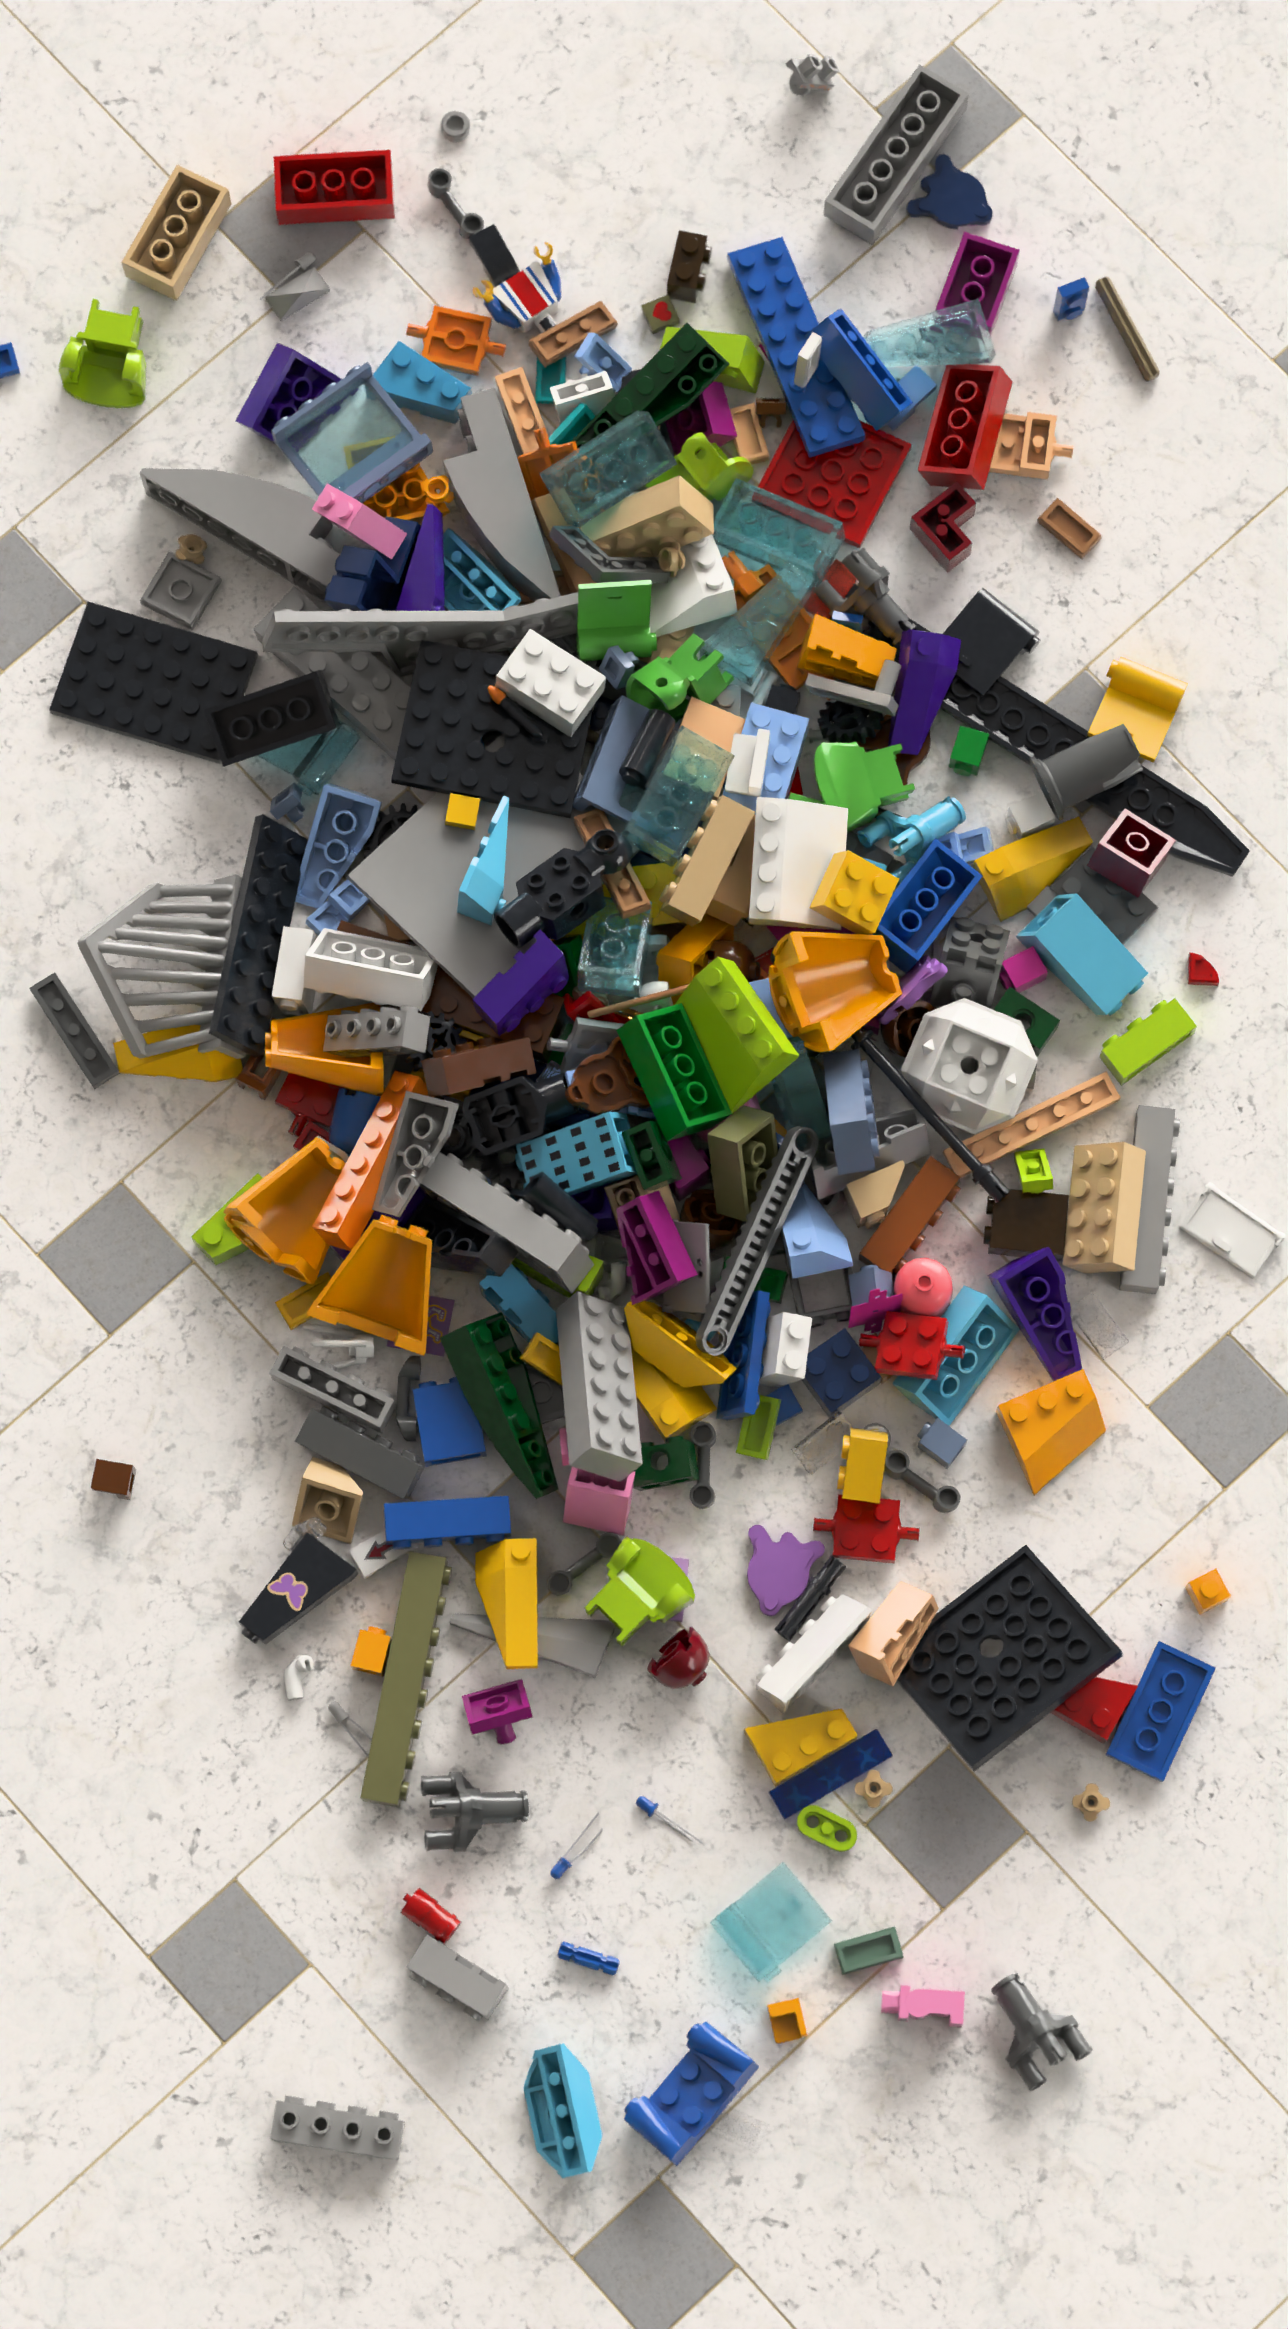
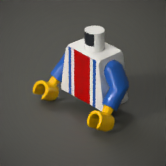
[472,242,562,333]

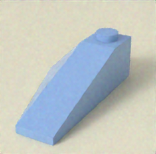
[295,783,382,909]
[780,1182,853,1279]

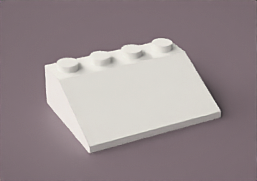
[650,535,738,637]
[749,797,848,930]
[756,1594,872,1714]

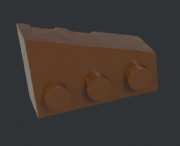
[421,1036,536,1097]

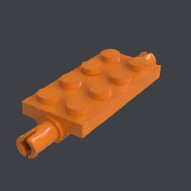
[722,550,836,701]

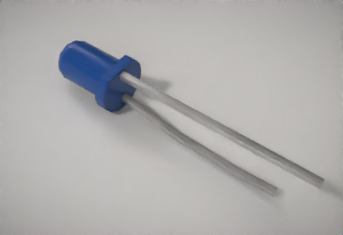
[636,1796,703,1844]
[550,1813,603,1879]

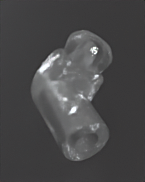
[283,1517,327,1551]

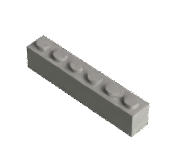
[1119,1105,1180,1294]

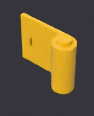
[1087,657,1188,763]

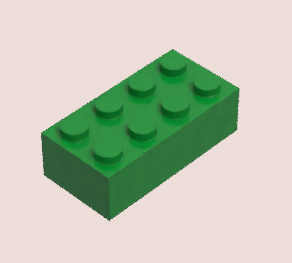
[617,1003,732,1141]

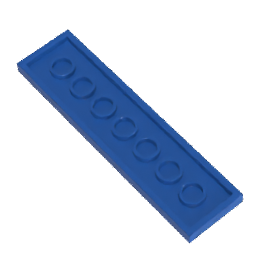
[727,237,865,458]

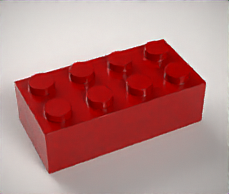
[273,150,395,225]
[917,363,1013,490]

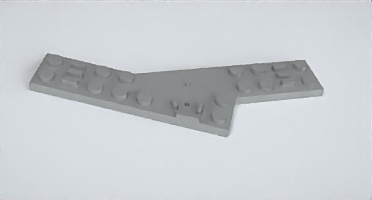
[262,592,578,677]

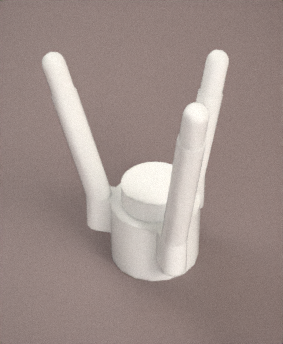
[303,1323,374,1370]

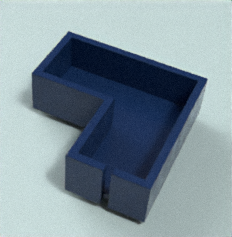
[324,516,421,611]

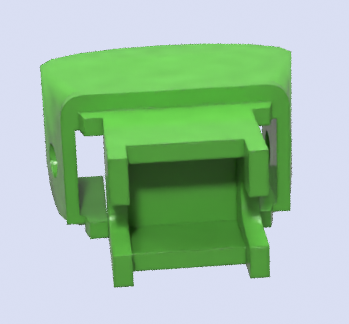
[626,633,734,724]
[814,742,915,833]

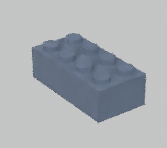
[823,1049,880,1175]

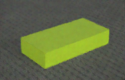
[736,1395,781,1460]

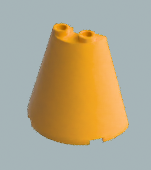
[769,931,902,1052]
[265,1003,384,1097]
[223,1138,346,1284]
[307,1215,432,1356]

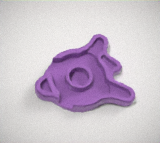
[877,955,948,1025]
[747,1525,825,1616]

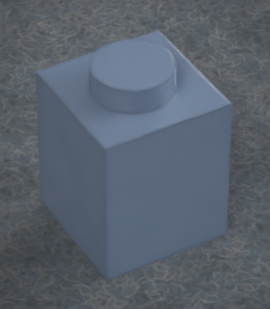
[848,1265,894,1312]
[917,1418,967,1469]

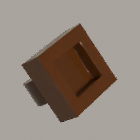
[756,398,786,428]

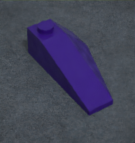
[888,630,961,755]

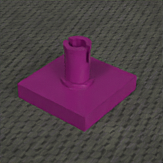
[462,1679,533,1744]

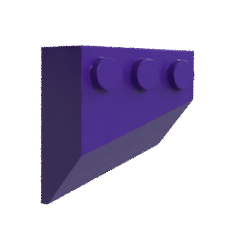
[235,343,359,453]

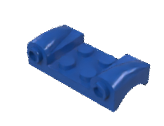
[624,2021,759,2166]

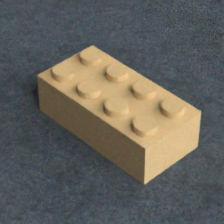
[121,165,232,301]
[581,475,714,557]
[659,795,755,927]
[1063,1142,1146,1274]

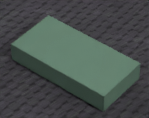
[834,1927,904,1975]

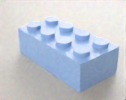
[723,702,809,815]

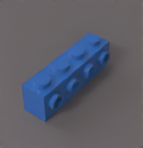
[804,308,913,431]
[384,1496,511,1550]

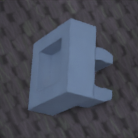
[599,645,639,690]
[270,782,305,824]

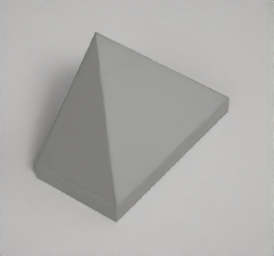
[265,266,330,321]

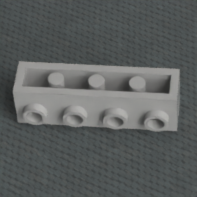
[323,1006,430,1058]
[269,1346,396,1433]
[270,2096,405,2160]

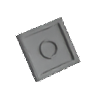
[140,551,222,631]

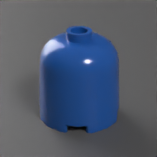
[329,1088,381,1157]

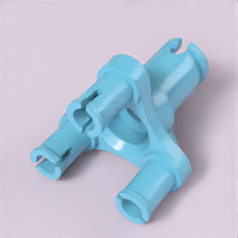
[858,796,966,890]

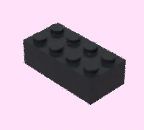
[203,669,341,767]

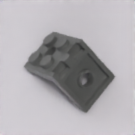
[930,917,1010,1009]

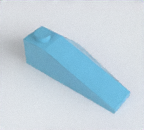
[457,796,509,925]

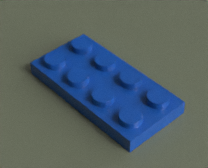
[716,1290,771,1421]
[1105,1641,1216,1782]

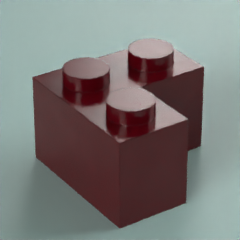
[910,482,976,573]

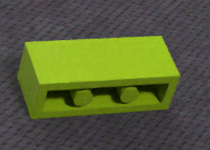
[1099,998,1197,1086]

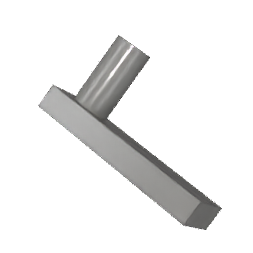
[805,660,902,716]

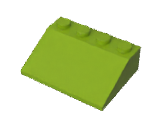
[675,956,800,1114]

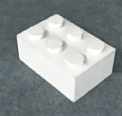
[495,629,606,737]

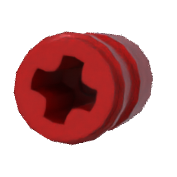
[400,1888,461,1944]

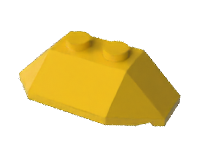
[624,1300,737,1387]

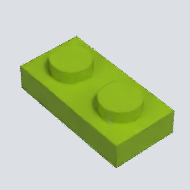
[1014,1148,1054,1193]

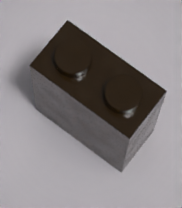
[983,1189,1069,1261]

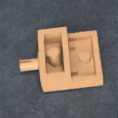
[989,412,1073,480]

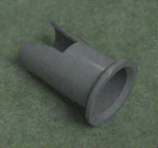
[1029,724,1143,821]

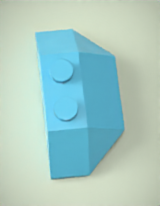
[443,527,521,611]
[523,2043,602,2178]

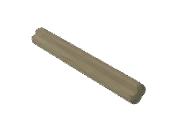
[1095,276,1160,381]

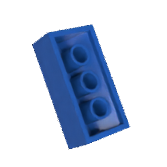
[872,838,982,974]

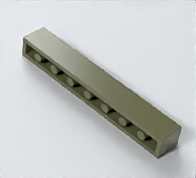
[360,1551,452,1808]

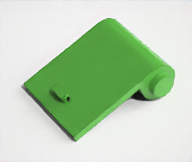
[576,580,657,661]

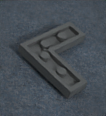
[549,526,671,585]

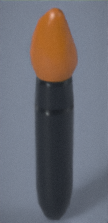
[487,686,543,738]

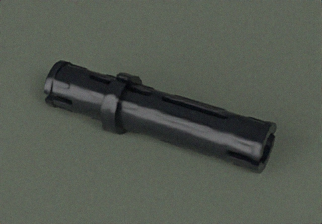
[774,1555,847,1641]

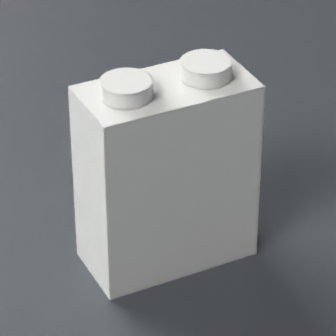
[271,926,317,1017]
[759,1312,812,1388]

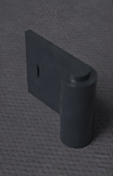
[943,588,1040,697]
[619,709,707,817]
[505,1172,599,1242]

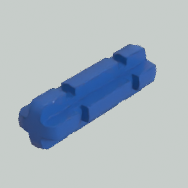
[558,1942,620,1975]

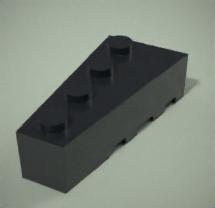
[403,1196,519,1277]

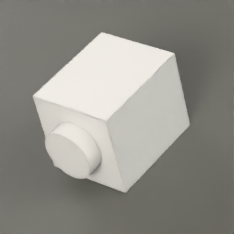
[1005,792,1055,840]

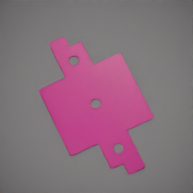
[848,1288,903,1333]

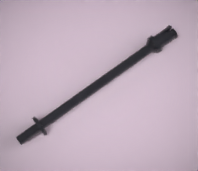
[851,1029,1011,1204]

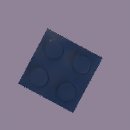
[802,1328,881,1419]

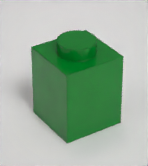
[949,725,989,776]

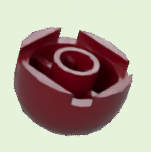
[647,1627,710,1689]

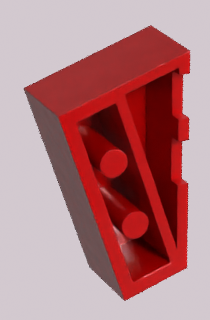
[1050,1677,1138,1744]

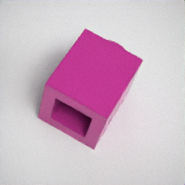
[999,946,1048,993]

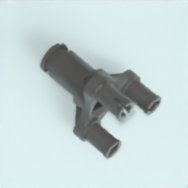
[813,547,917,647]
[421,1771,529,1852]
[991,1973,1093,2091]

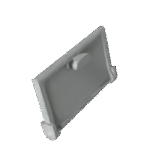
[662,1219,710,1314]

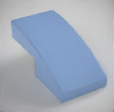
[886,365,937,431]
[937,826,994,864]
[306,879,370,936]

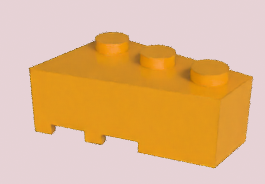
[797,614,897,689]

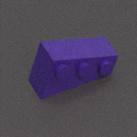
[473,929,569,1036]

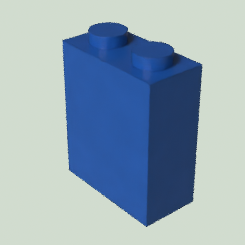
[412,1377,487,1467]

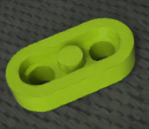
[797,1805,857,1852]

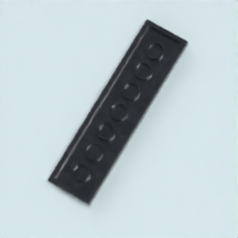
[209,814,308,1058]

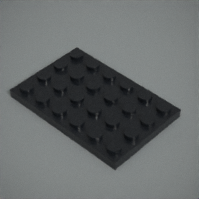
[49,601,258,764]

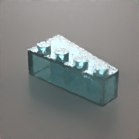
[863,299,996,367]
[700,563,815,687]

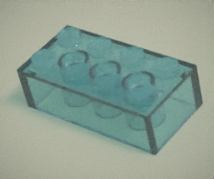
[539,411,677,527]
[712,478,845,587]
[620,725,735,867]

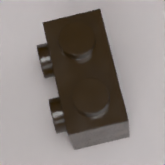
[667,230,712,303]

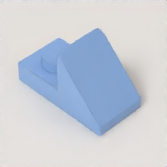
[574,332,632,392]

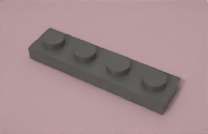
[29,972,120,1089]

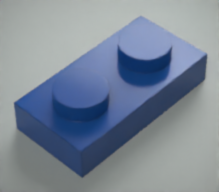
[1053,277,1089,321]

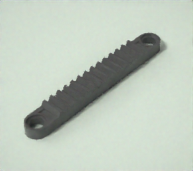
[695,1126,819,1356]

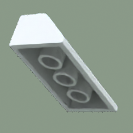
[304,928,438,1011]

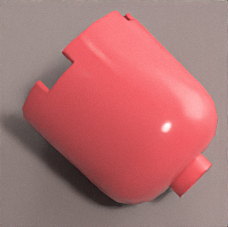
[893,1258,953,1317]

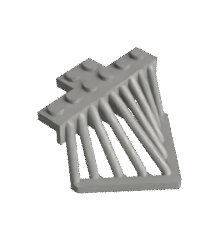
[77,874,246,1059]

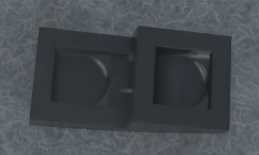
[468,224,520,288]

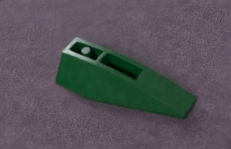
[571,323,730,471]
[440,1312,559,1499]

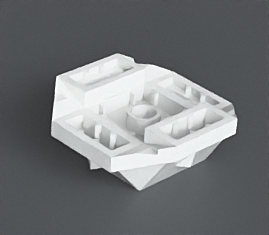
[901,998,1038,1135]

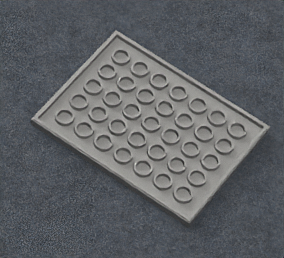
[347,735,650,998]

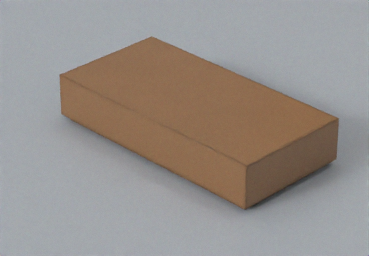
[1037,497,1102,559]

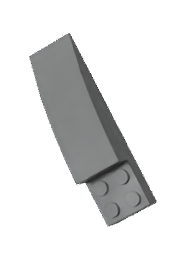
[443,388,561,602]
[140,468,340,606]

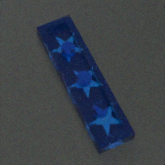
[768,1729,893,1820]

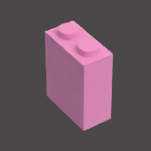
[312,483,407,559]
[563,1466,635,1536]

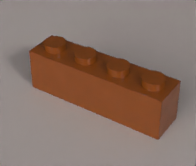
[858,1156,961,1275]

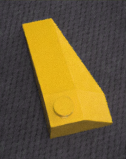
[973,816,1093,922]
[630,1337,717,1442]
[475,1538,538,1669]

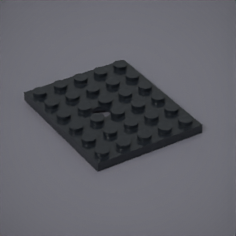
[391,640,593,818]
[897,1545,1123,1772]

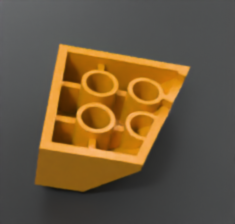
[996,1369,1106,1495]

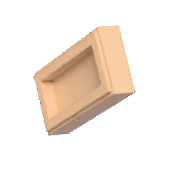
[730,403,769,465]

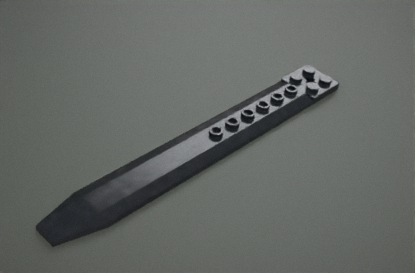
[829,584,1250,877]

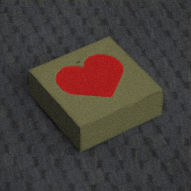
[641,295,680,334]

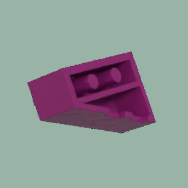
[616,1190,698,1305]

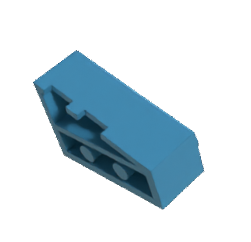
[364,341,472,424]
[479,1264,559,1346]

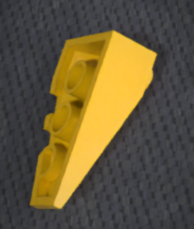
[113,1025,243,1082]

